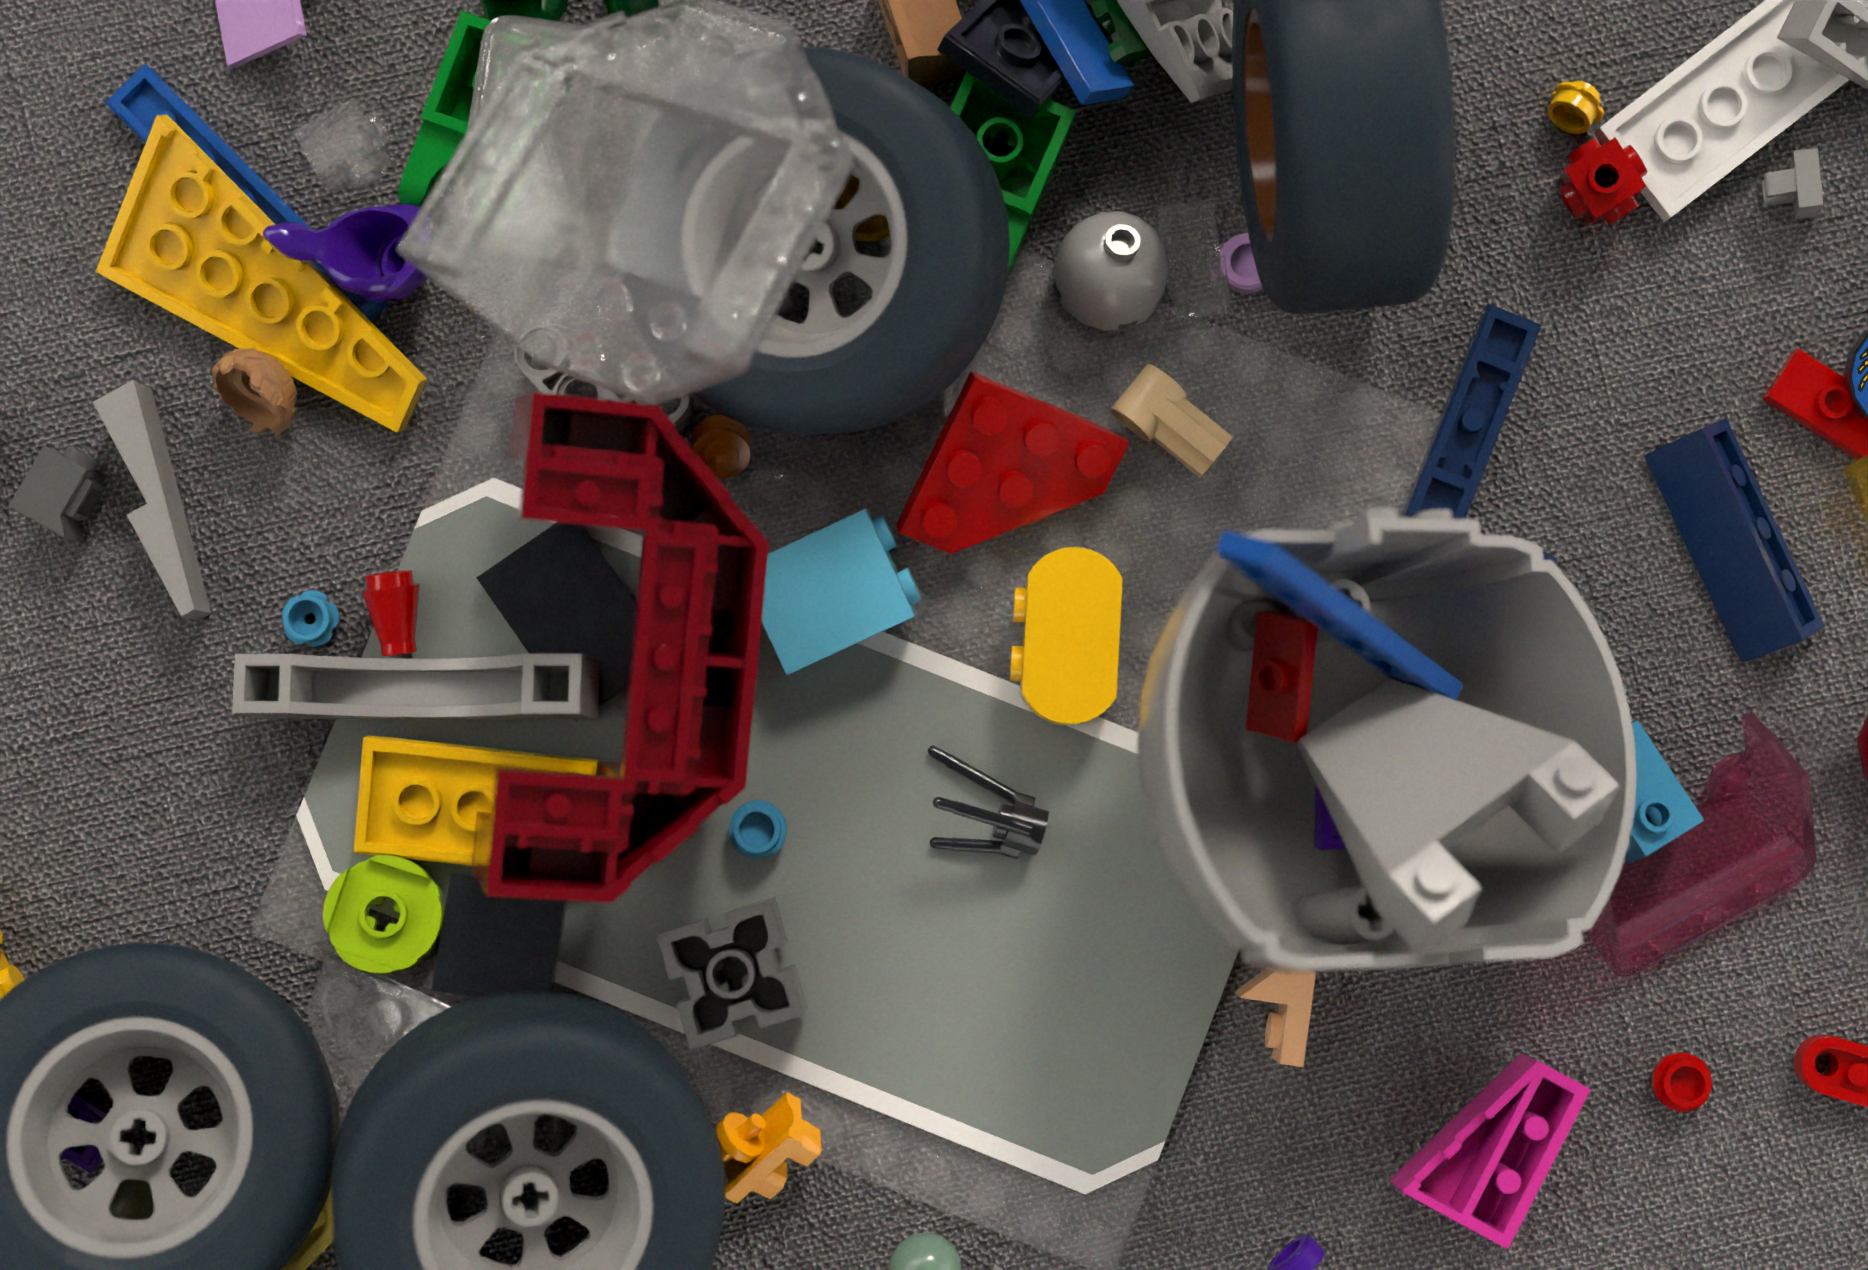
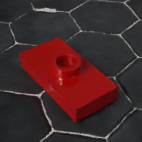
[1762,348,1868,461]
[1245,610,1318,742]

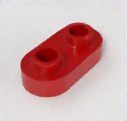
[1794,1034,1868,1108]

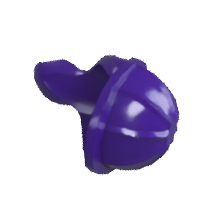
[263,204,435,302]

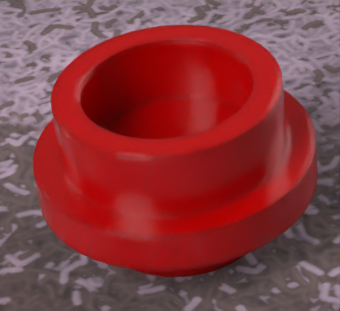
[1651,1052,1712,1112]

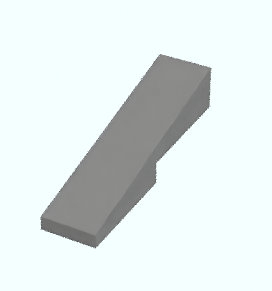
[1777,0,1868,90]
[92,380,211,621]

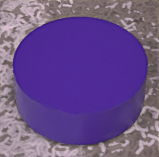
[1267,1234,1325,1270]

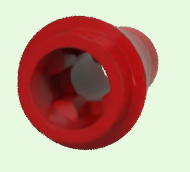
[361,570,420,656]

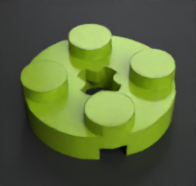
[323,855,445,974]

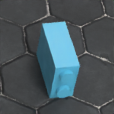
[762,509,922,675]

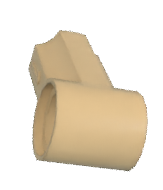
[1110,364,1233,477]

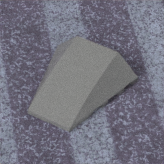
[1117,0,1233,103]

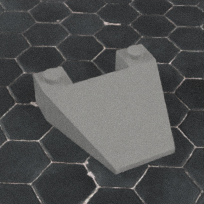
[1298,678,1620,956]

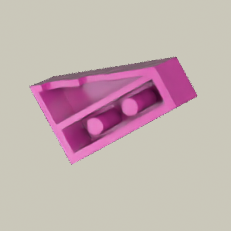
[1388,1053,1591,1249]

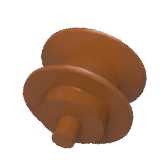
[692,414,750,479]

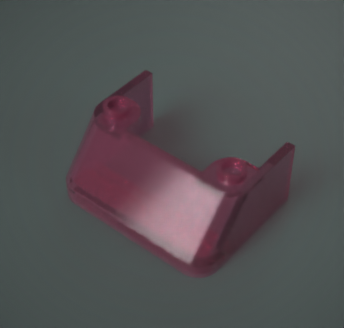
[1587,711,1816,977]

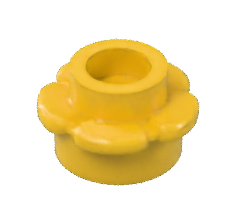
[1548,81,1604,134]

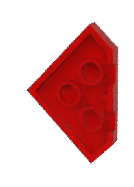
[896,371,1130,554]

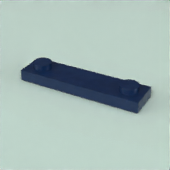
[1401,304,1542,519]

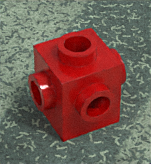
[1558,137,1648,227]

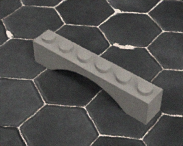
[232,654,600,720]

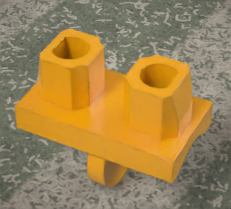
[716,1092,822,1204]

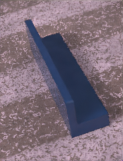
[1645,418,1825,662]

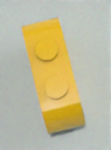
[1010,547,1123,725]

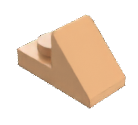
[1234,969,1316,1067]

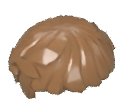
[212,348,297,436]

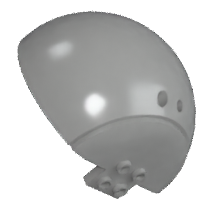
[1138,508,1637,973]

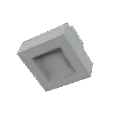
[1762,148,1823,220]

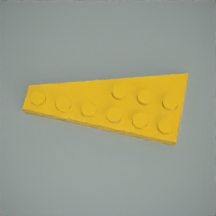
[95,114,427,433]

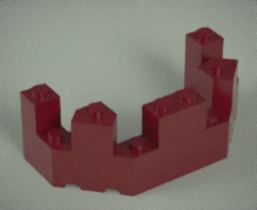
[471,392,769,903]

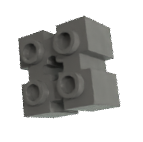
[656,897,808,1050]

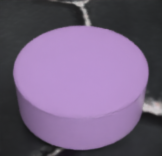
[1217,233,1263,294]

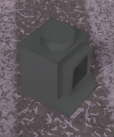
[9,445,106,544]

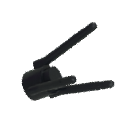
[928,745,1049,859]

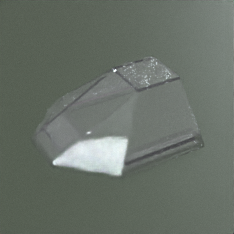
[397,0,855,405]

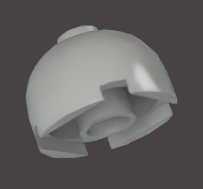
[1051,211,1170,331]

